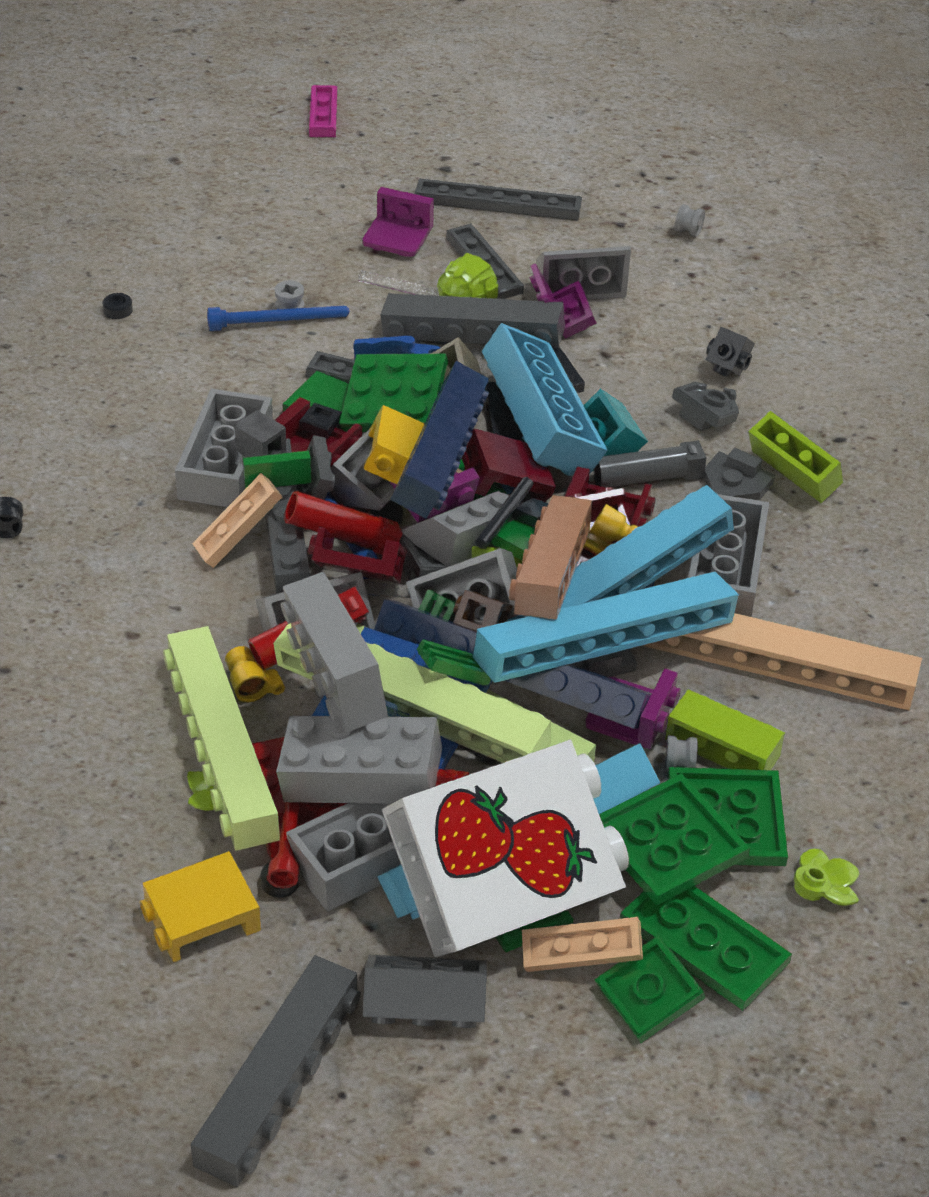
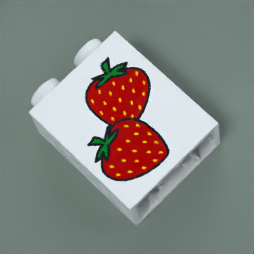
[382,740,629,957]

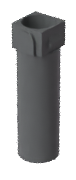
[593,440,707,488]

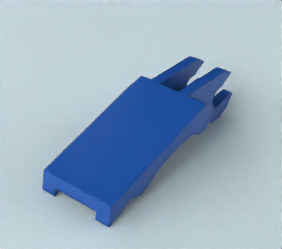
[353,336,441,360]

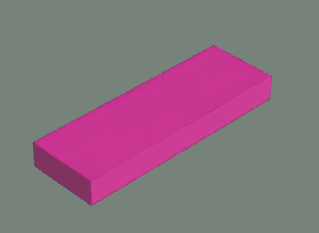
[309,85,338,137]

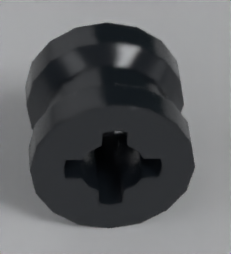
[0,497,24,538]

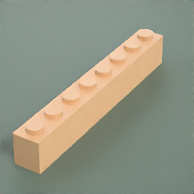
[642,613,922,711]

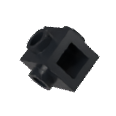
[705,327,755,377]

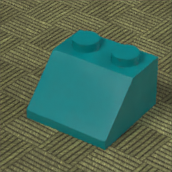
[583,388,648,456]

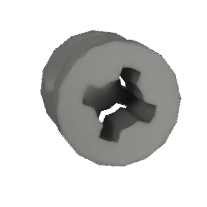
[674,204,705,237]
[274,280,305,309]
[665,735,697,772]

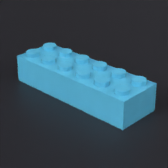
[482,323,607,476]

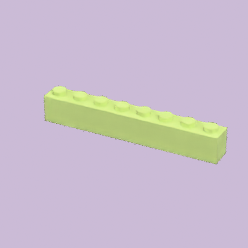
[273,623,551,763]
[163,626,280,851]

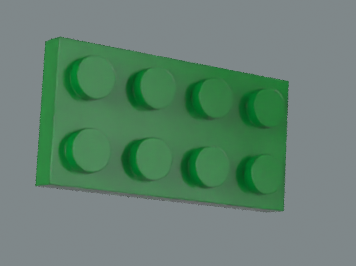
[620,886,792,1011]

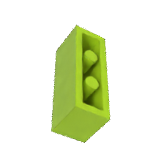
[748,411,843,503]
[665,689,785,770]

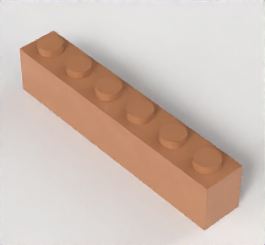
[509,495,592,620]

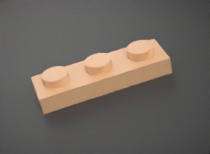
[192,473,282,568]
[522,917,643,972]

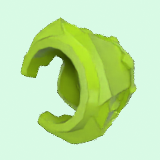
[437,253,498,299]

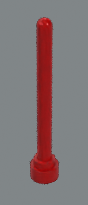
[267,802,300,888]

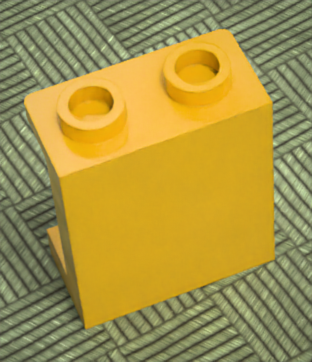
[364,405,424,484]
[139,851,261,962]

